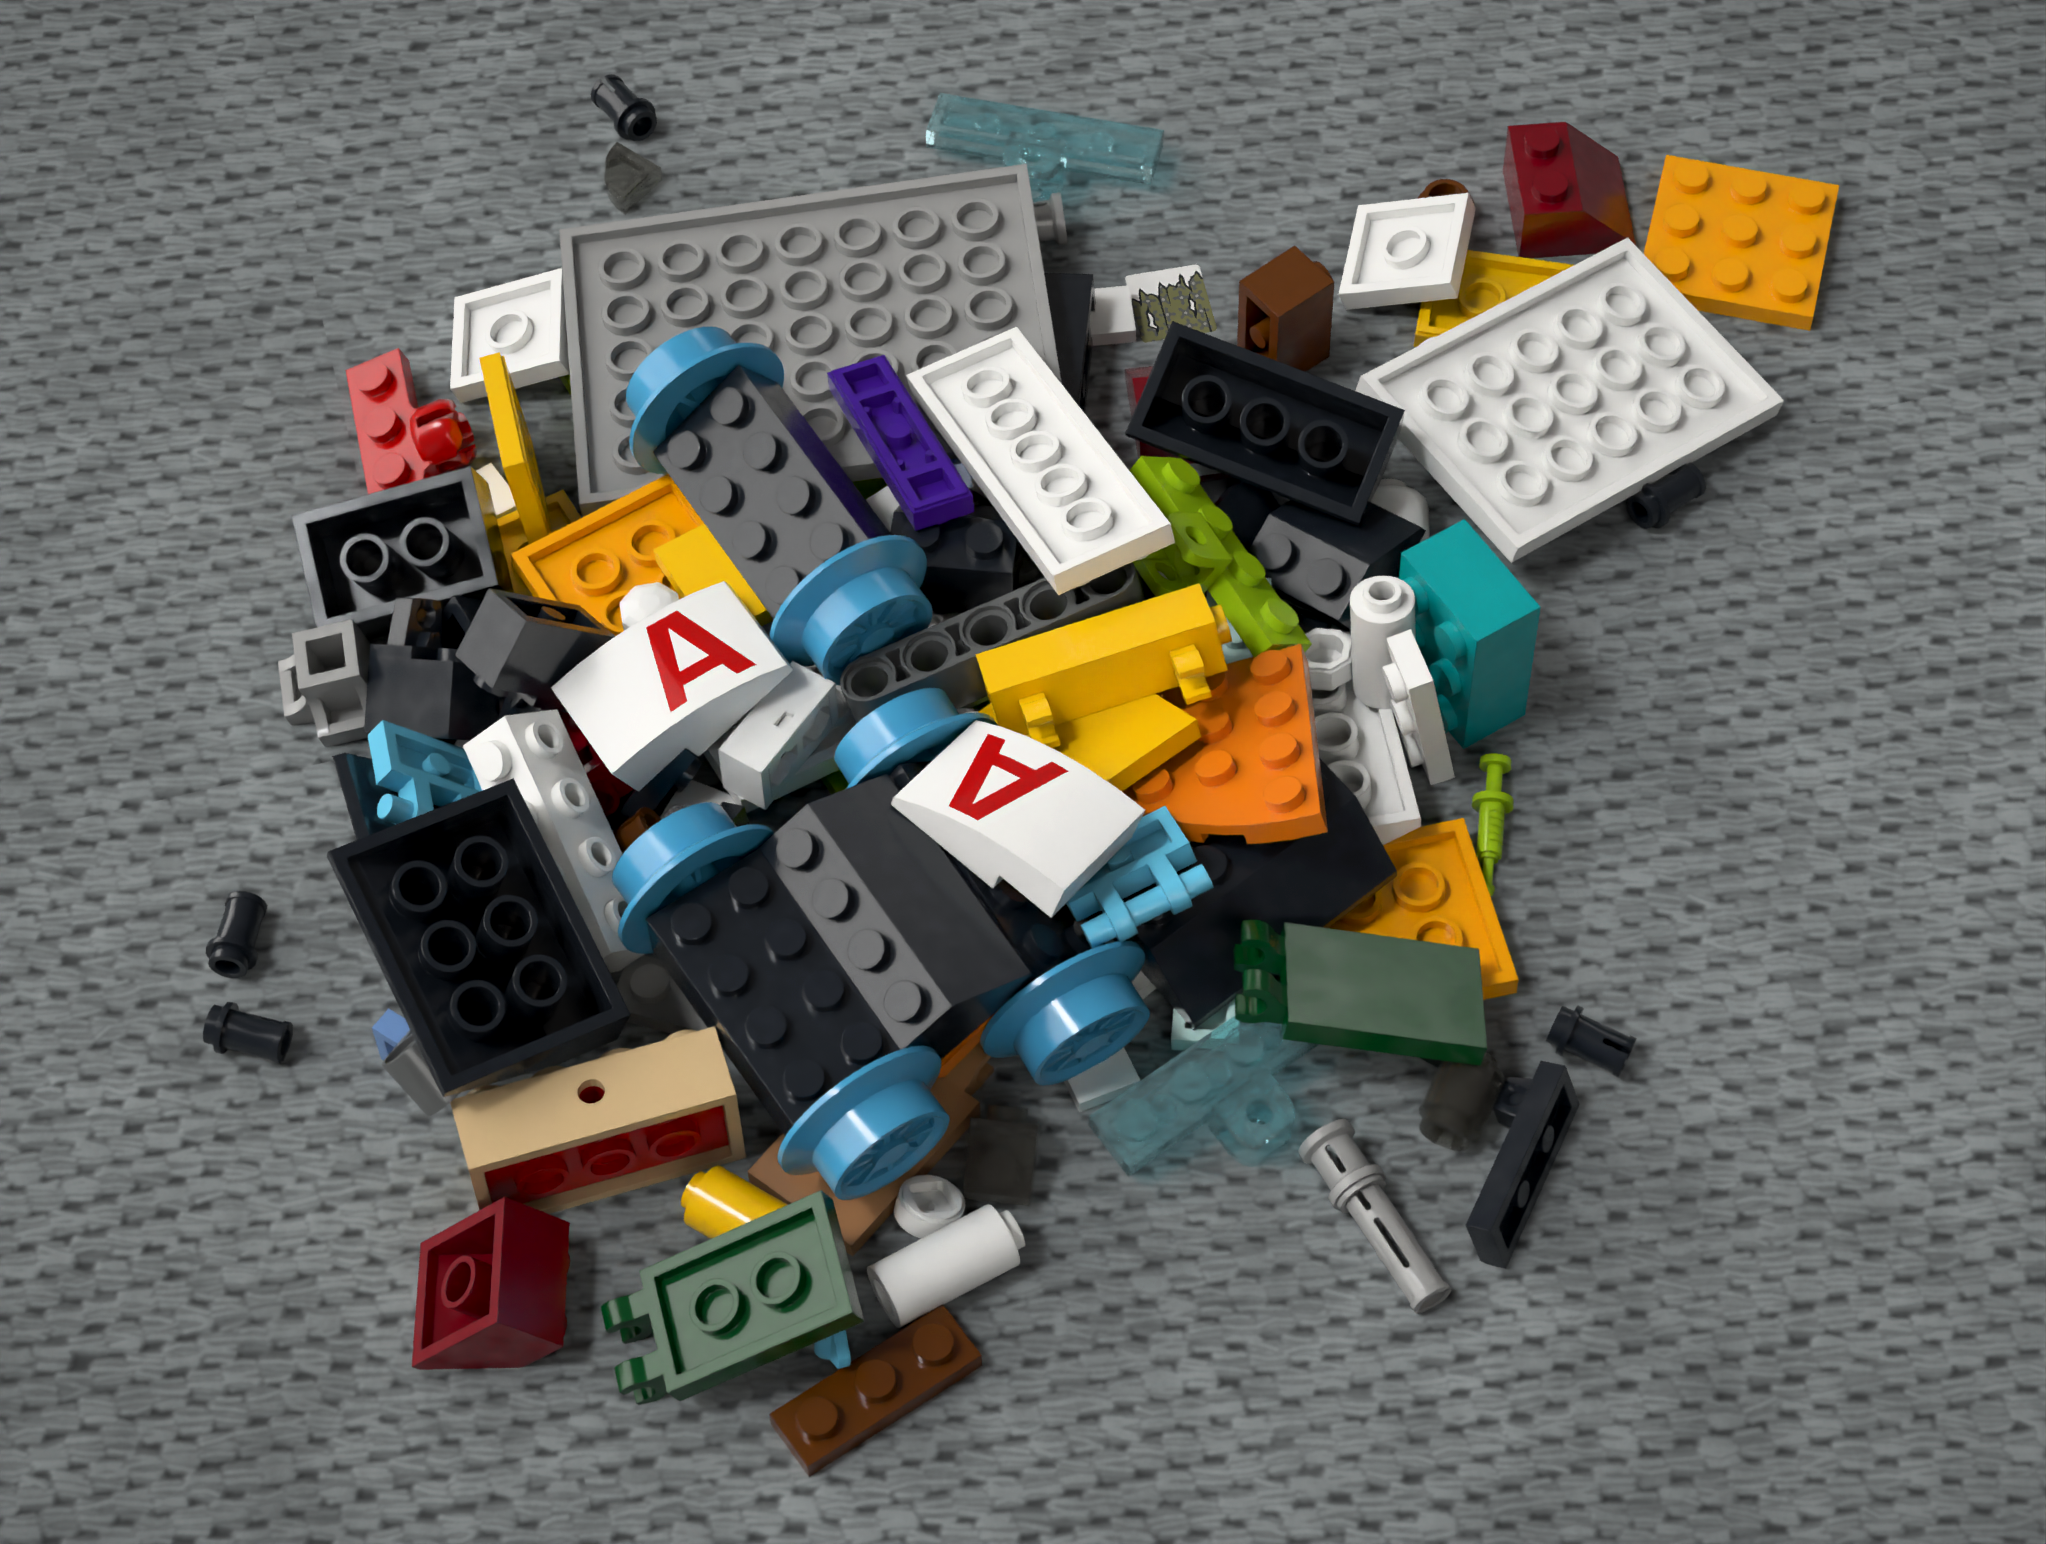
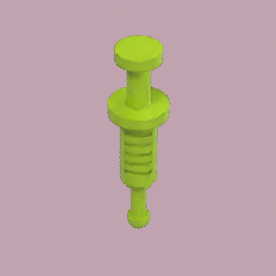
[1472,753,1514,897]

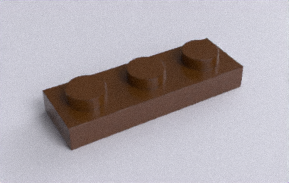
[769,1304,982,1477]

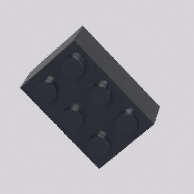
[291,466,514,640]

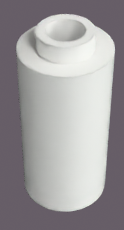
[1350,576,1416,709]
[867,1204,1025,1328]

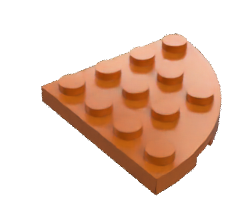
[1122,644,1328,844]

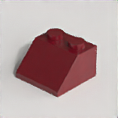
[1503,122,1636,258]
[412,1197,570,1370]

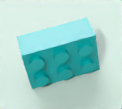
[1399,519,1541,749]

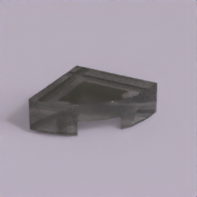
[604,142,662,215]

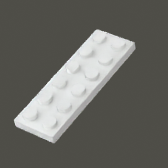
[906,327,1175,595]

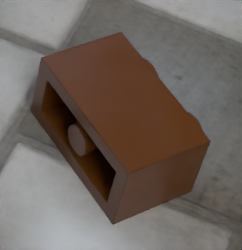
[1237,246,1334,372]

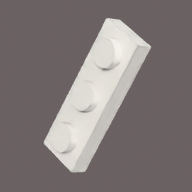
[1382,629,1455,785]

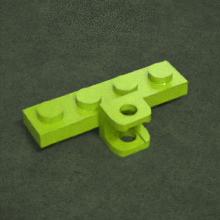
[1129,456,1312,658]

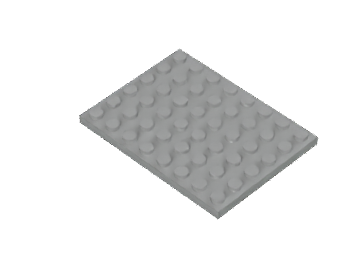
[559,164,1062,517]

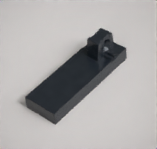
[1466,1061,1580,1269]

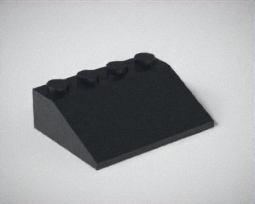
[327,778,631,1097]

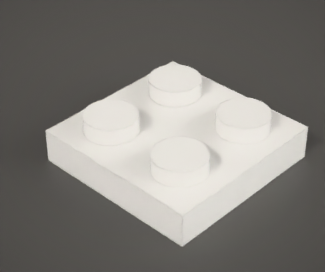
[1338,193,1476,310]
[450,268,570,403]

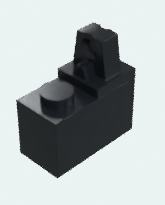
[455,588,615,721]
[364,598,500,740]

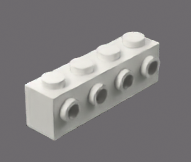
[463,709,645,973]

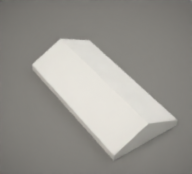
[1311,631,1421,845]

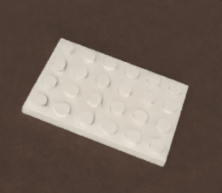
[1355,238,1784,563]

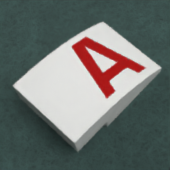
[551,581,794,792]
[891,720,1145,918]

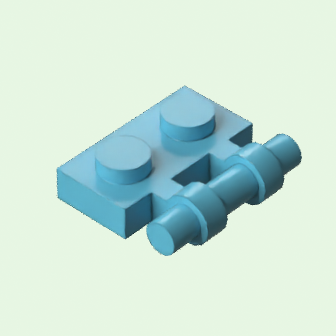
[368,720,483,825]
[1066,806,1214,948]

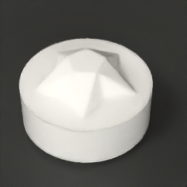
[894,1175,965,1238]

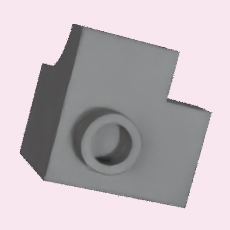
[278,619,371,747]

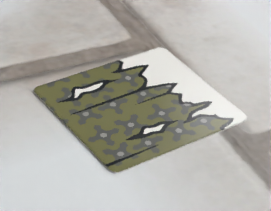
[1125,265,1217,343]

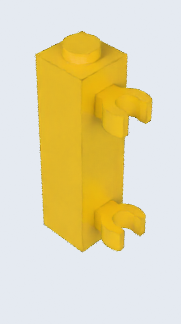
[975,583,1232,748]

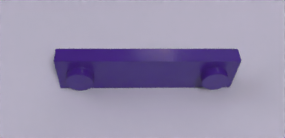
[827,355,974,531]

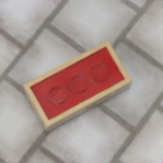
[450,1026,746,1214]

